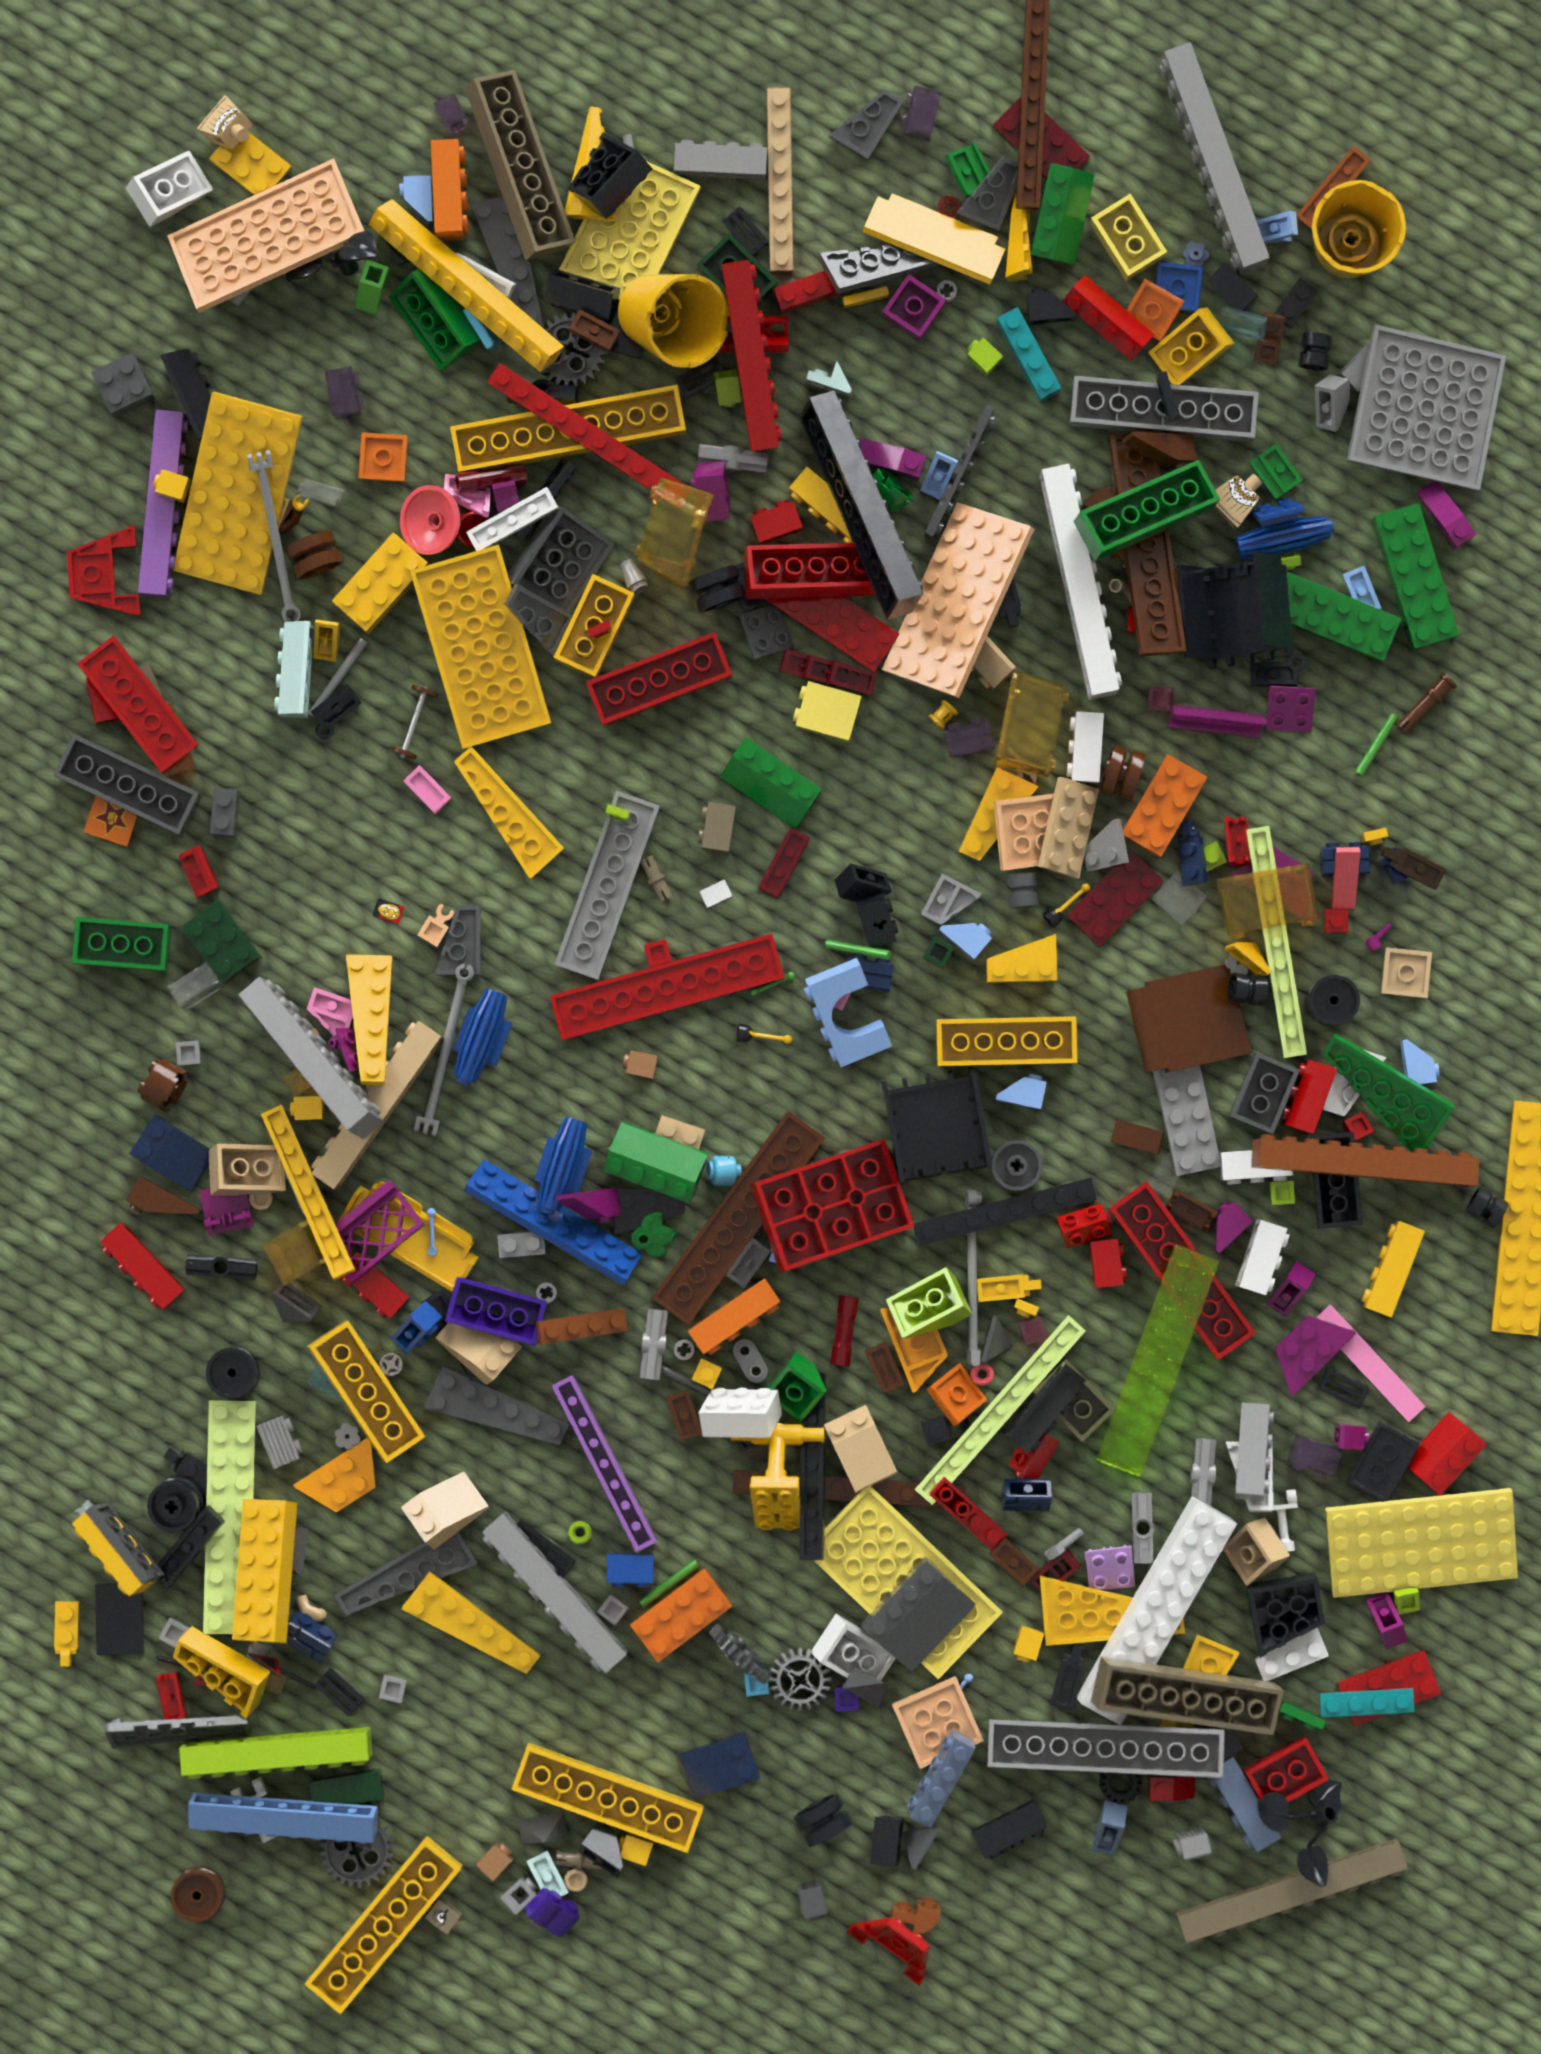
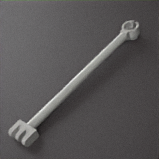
[247,450,301,622]
[413,963,474,1137]
[965,1190,982,1366]

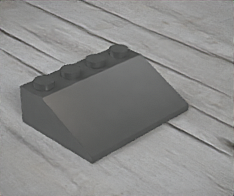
[507,505,615,613]
[861,1556,976,1671]

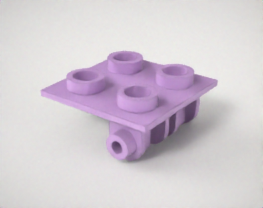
[1084,1544,1135,1591]

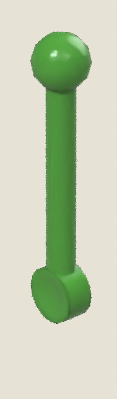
[750,972,795,996]

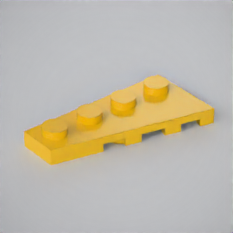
[959,767,1039,861]

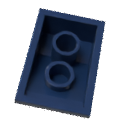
[129,1115,210,1191]
[679,1731,760,1799]

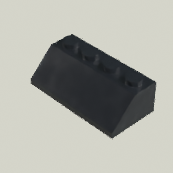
[160,349,211,443]
[1309,1132,1363,1229]
[1005,1361,1086,1453]

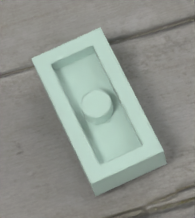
[527,1850,569,1896]

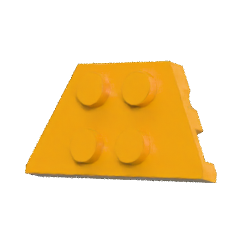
[880,1308,948,1393]
[294,1438,376,1512]

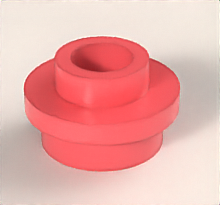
[971,1363,994,1386]

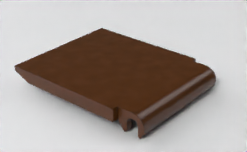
[1126,965,1251,1073]

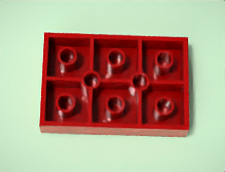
[750,1139,915,1273]

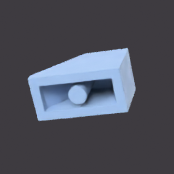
[400,175,434,226]
[938,923,992,960]
[1399,1039,1440,1084]
[994,1074,1047,1110]

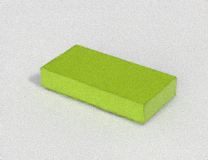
[605,804,631,824]

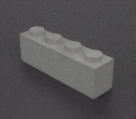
[674,140,767,180]
[1235,1403,1274,1501]

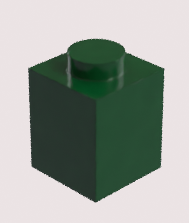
[923,936,954,969]

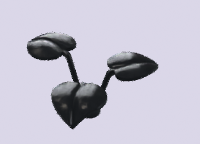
[286,201,379,282]
[1257,1780,1342,1887]

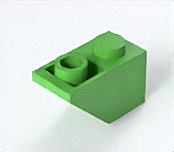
[354,260,391,316]

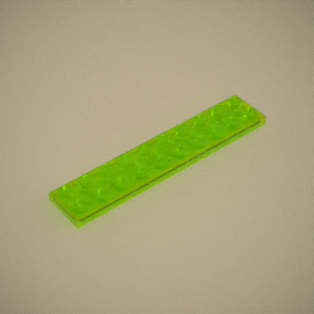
[1096,1244,1220,1477]

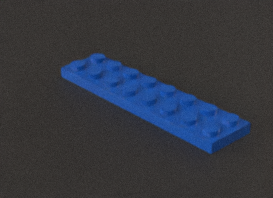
[463,1159,643,1286]

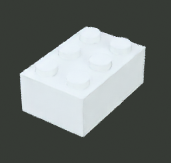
[1235,1220,1289,1295]
[699,1388,782,1438]

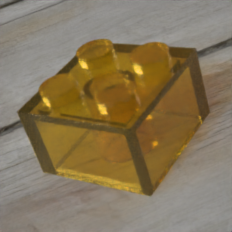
[262,1220,326,1286]

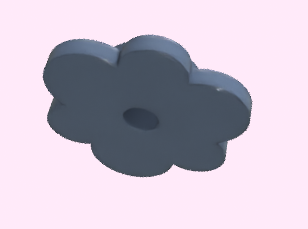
[1182,241,1209,267]

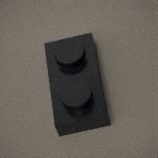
[1274,278,1319,329]

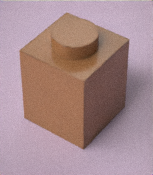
[622,1050,658,1079]
[476,1842,513,1881]

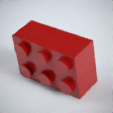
[1243,1735,1329,1802]

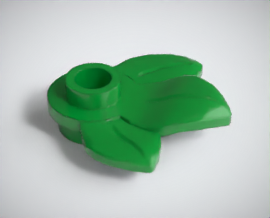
[631,1212,677,1257]

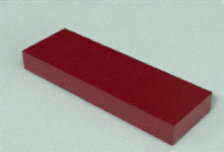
[758,827,810,899]

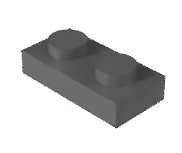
[726,1237,771,1288]

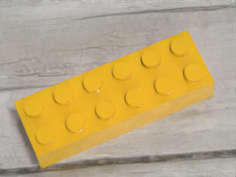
[936,1016,1077,1067]
[307,1320,425,1463]
[232,1499,297,1643]

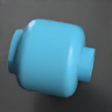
[706,1155,741,1186]

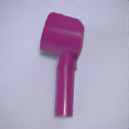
[1366,922,1392,952]

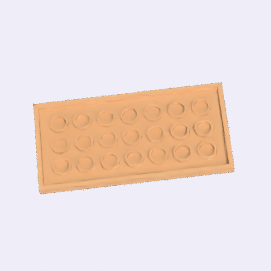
[168,159,364,313]
[882,502,1035,698]

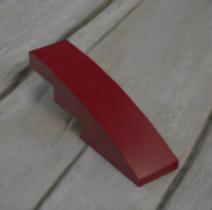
[779,649,878,696]

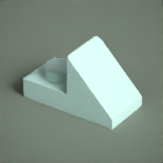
[806,361,851,398]

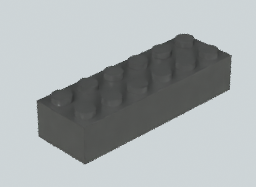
[54,734,202,837]

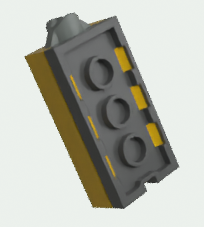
[72,1500,165,1596]

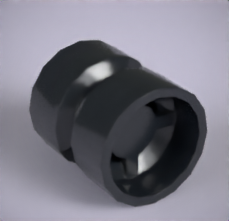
[1298,332,1332,371]
[1227,972,1268,1006]
[1465,1186,1509,1228]

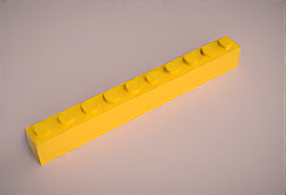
[368,199,564,372]

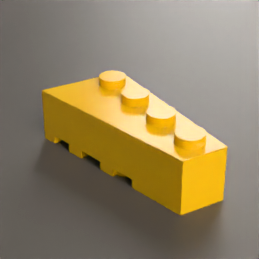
[173,1626,271,1719]

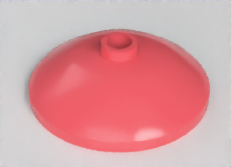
[400,485,460,555]

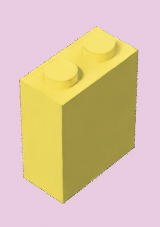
[792,681,862,743]

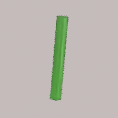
[1355,713,1398,776]
[825,940,891,960]
[639,1559,700,1608]

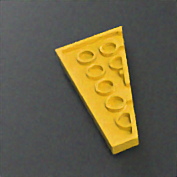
[1039,1575,1185,1646]

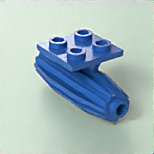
[1235,498,1334,560]
[453,988,512,1086]
[534,1116,593,1215]

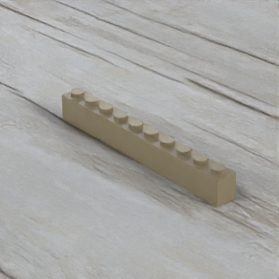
[1176,1839,1408,1945]

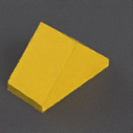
[313,620,342,662]

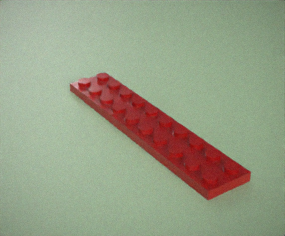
[550,934,785,1041]

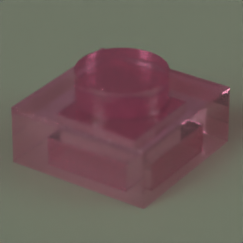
[1148,687,1174,711]
[1018,1315,1048,1345]

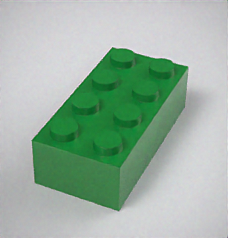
[72,917,172,972]

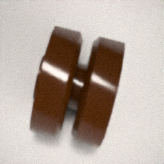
[285,530,344,580]
[1100,744,1145,801]
[171,1866,226,1922]

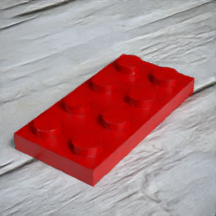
[1337,1650,1441,1727]

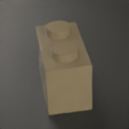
[698,802,736,853]

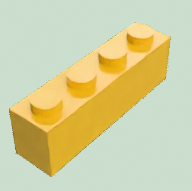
[789,467,853,543]
[1361,1221,1425,1318]

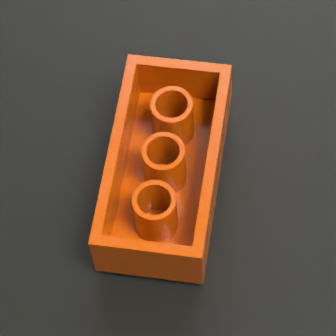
[431,139,469,241]
[1123,754,1207,859]
[688,1278,780,1355]
[630,1567,733,1662]

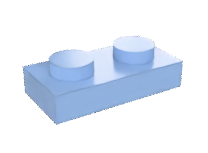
[1342,566,1381,609]

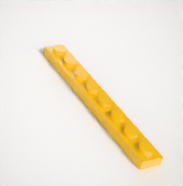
[261,1104,355,1280]

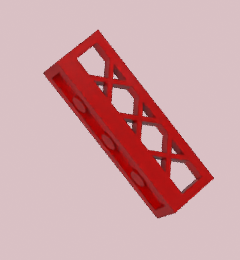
[718,316,788,353]

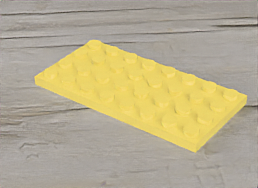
[813,1486,1003,1679]
[1325,1488,1518,1598]

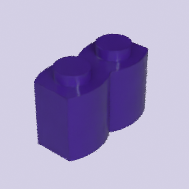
[525,1888,580,1938]

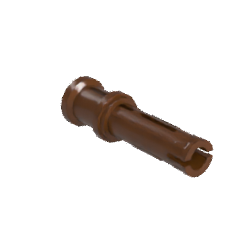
[1396,672,1457,734]

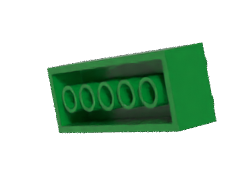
[1073,460,1220,561]
[1371,503,1459,652]
[1287,572,1402,663]

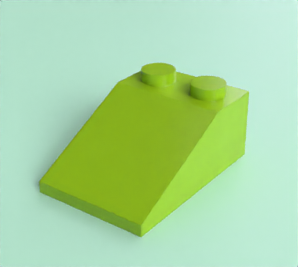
[886,1267,973,1339]

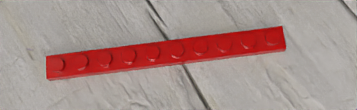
[487,363,693,510]

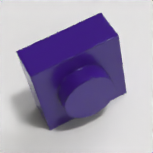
[834,1687,859,1711]

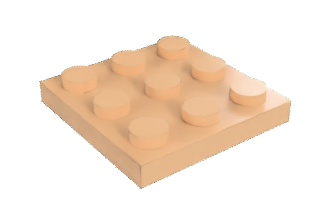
[993,793,1054,871]
[892,1676,984,1769]

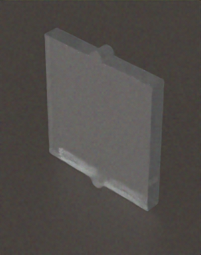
[297,479,344,506]
[1152,871,1207,925]

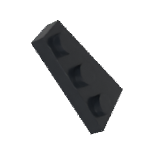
[615,1189,685,1235]

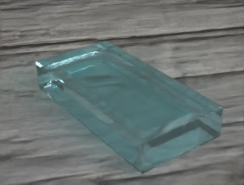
[1220,306,1268,341]

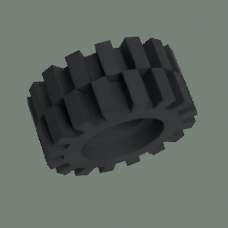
[1099,1772,1142,1804]

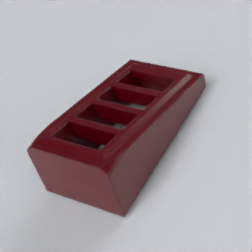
[1030,1548,1081,1593]

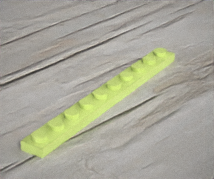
[1246,826,1307,1058]
[914,1315,1086,1505]

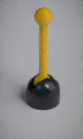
[1042,883,1090,928]
[736,1023,792,1044]

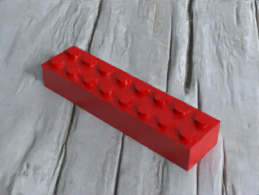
[721,260,782,451]
[1107,1181,1256,1360]

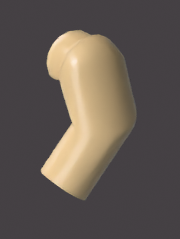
[295,1594,327,1623]

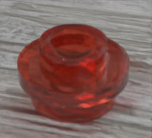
[938,195,961,218]

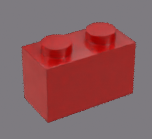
[750,500,803,545]
[1089,1238,1127,1288]

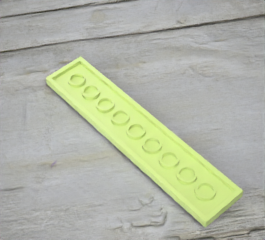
[203,1400,256,1634]

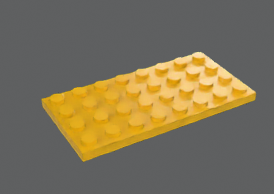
[173,392,303,595]
[410,545,551,749]

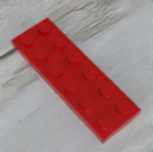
[765,597,900,672]
[77,635,199,774]

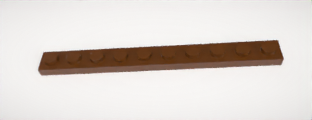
[1016,0,1050,211]
[733,1469,966,1508]

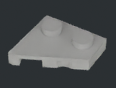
[1084,819,1129,872]
[921,873,981,925]

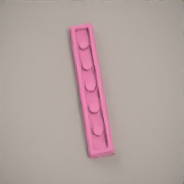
[1316,1304,1426,1422]

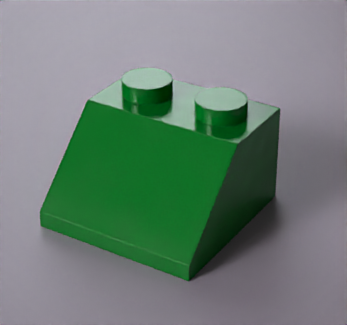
[768,1351,827,1422]

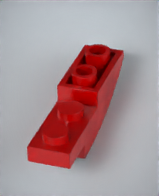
[928,1477,1008,1551]

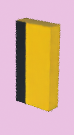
[842,286,889,310]

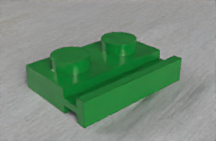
[945,143,990,198]
[1248,443,1303,500]
[1279,1700,1326,1731]

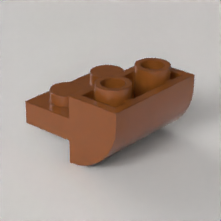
[890,1897,941,1934]

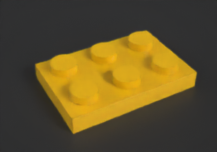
[209,132,292,195]

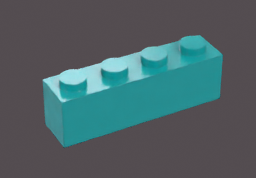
[996,307,1061,403]

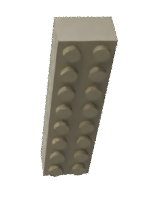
[465,70,575,261]
[1091,1657,1284,1735]

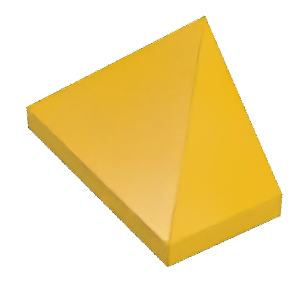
[1224,942,1271,976]

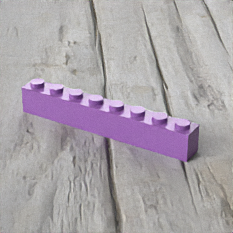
[138,410,189,598]
[552,1374,658,1552]

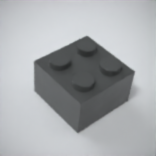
[91,353,156,418]

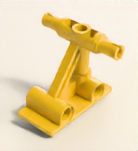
[731,1423,825,1531]

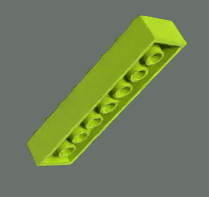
[179,1727,373,1779]

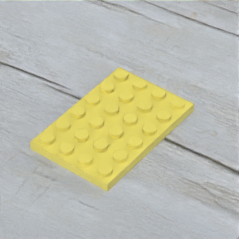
[559,162,701,301]

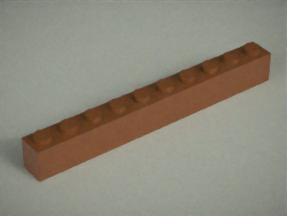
[1251,1135,1479,1187]

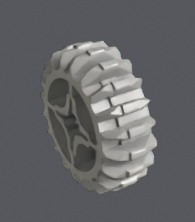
[769,1647,832,1711]

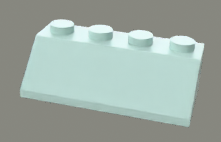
[274,621,314,718]

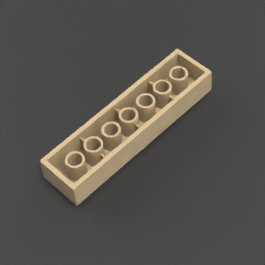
[311,1020,444,1190]

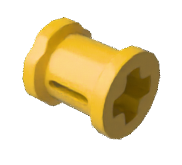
[928,699,958,730]

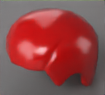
[457,510,487,548]

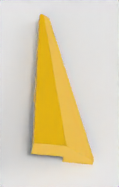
[565,107,616,221]
[1005,187,1033,282]

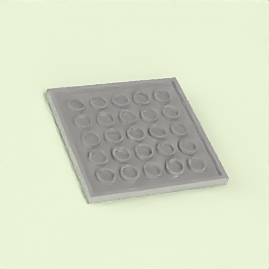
[1346,325,1506,491]

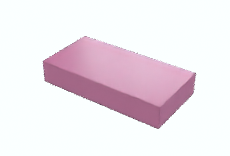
[403,765,452,815]

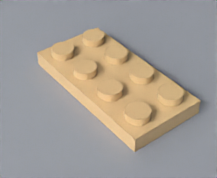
[1038,777,1099,879]

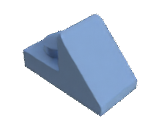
[1256,211,1298,244]
[920,451,958,500]

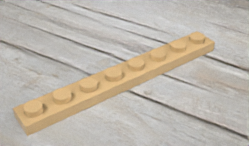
[767,88,793,272]

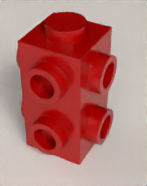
[1057,1203,1113,1248]
[1008,1432,1060,1479]

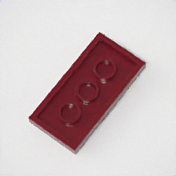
[992,97,1090,180]
[1066,849,1164,948]

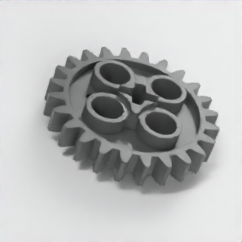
[541,312,609,388]
[709,1624,772,1684]
[319,1819,395,1888]

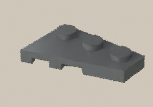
[829,89,904,161]
[956,157,1018,231]
[504,584,573,657]
[434,905,481,975]

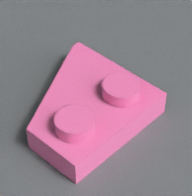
[444,474,491,517]
[307,987,353,1036]

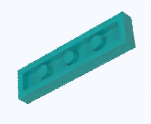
[1319,1688,1414,1717]

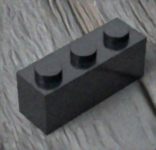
[544,269,620,321]
[971,1799,1047,1859]

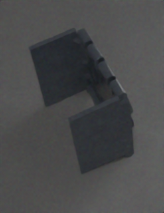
[1177,552,1293,669]
[881,1066,992,1182]

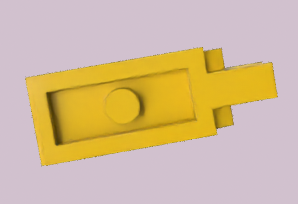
[976,1274,1042,1302]
[54,1601,80,1667]

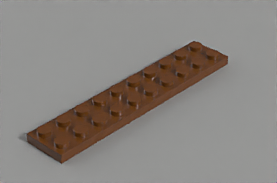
[1108,434,1186,656]
[652,1111,825,1325]

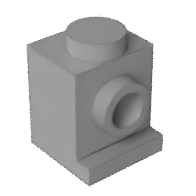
[500,1876,537,1915]

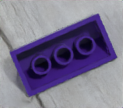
[445,1276,547,1346]

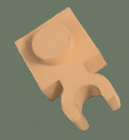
[418,904,454,947]

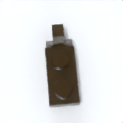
[1381,846,1447,890]

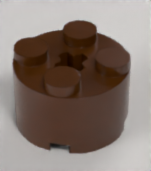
[137,1059,189,1113]

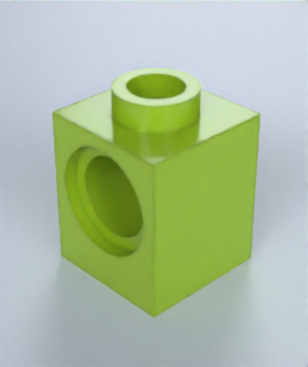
[966,337,1003,377]
[714,369,742,407]

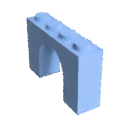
[804,958,892,1067]

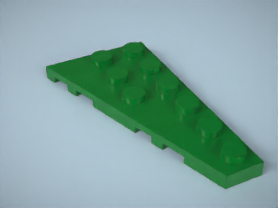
[1322,1033,1455,1152]

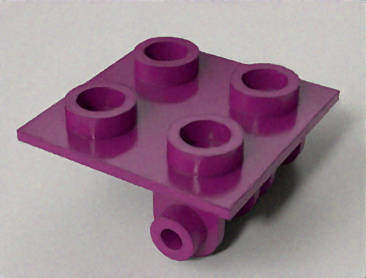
[1265,686,1316,732]
[328,1028,360,1072]
[199,1188,254,1236]

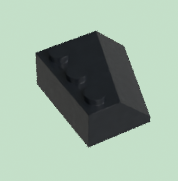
[568,132,653,219]
[1245,1572,1325,1658]

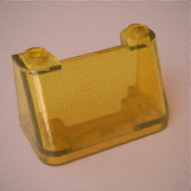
[634,478,714,589]
[994,670,1070,777]
[1216,864,1319,939]

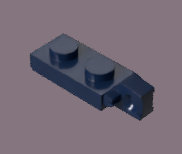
[1178,820,1208,886]

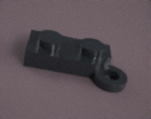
[1250,653,1306,687]
[311,684,362,740]

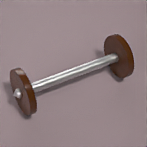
[390,685,438,760]

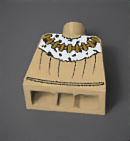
[197,95,252,149]
[1214,474,1262,531]

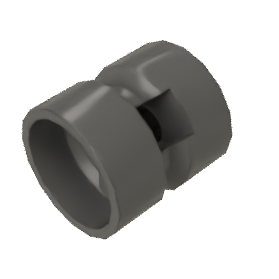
[1006,873,1039,909]

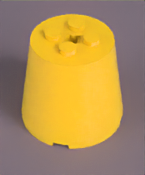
[1312,180,1406,279]
[618,274,729,368]

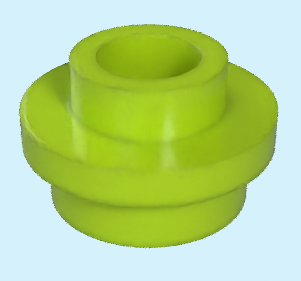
[568,1521,592,1544]

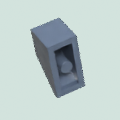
[1092,1800,1128,1856]

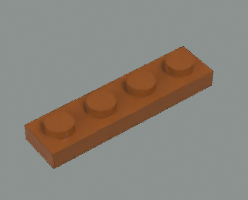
[1296,145,1371,231]
[535,1308,628,1345]

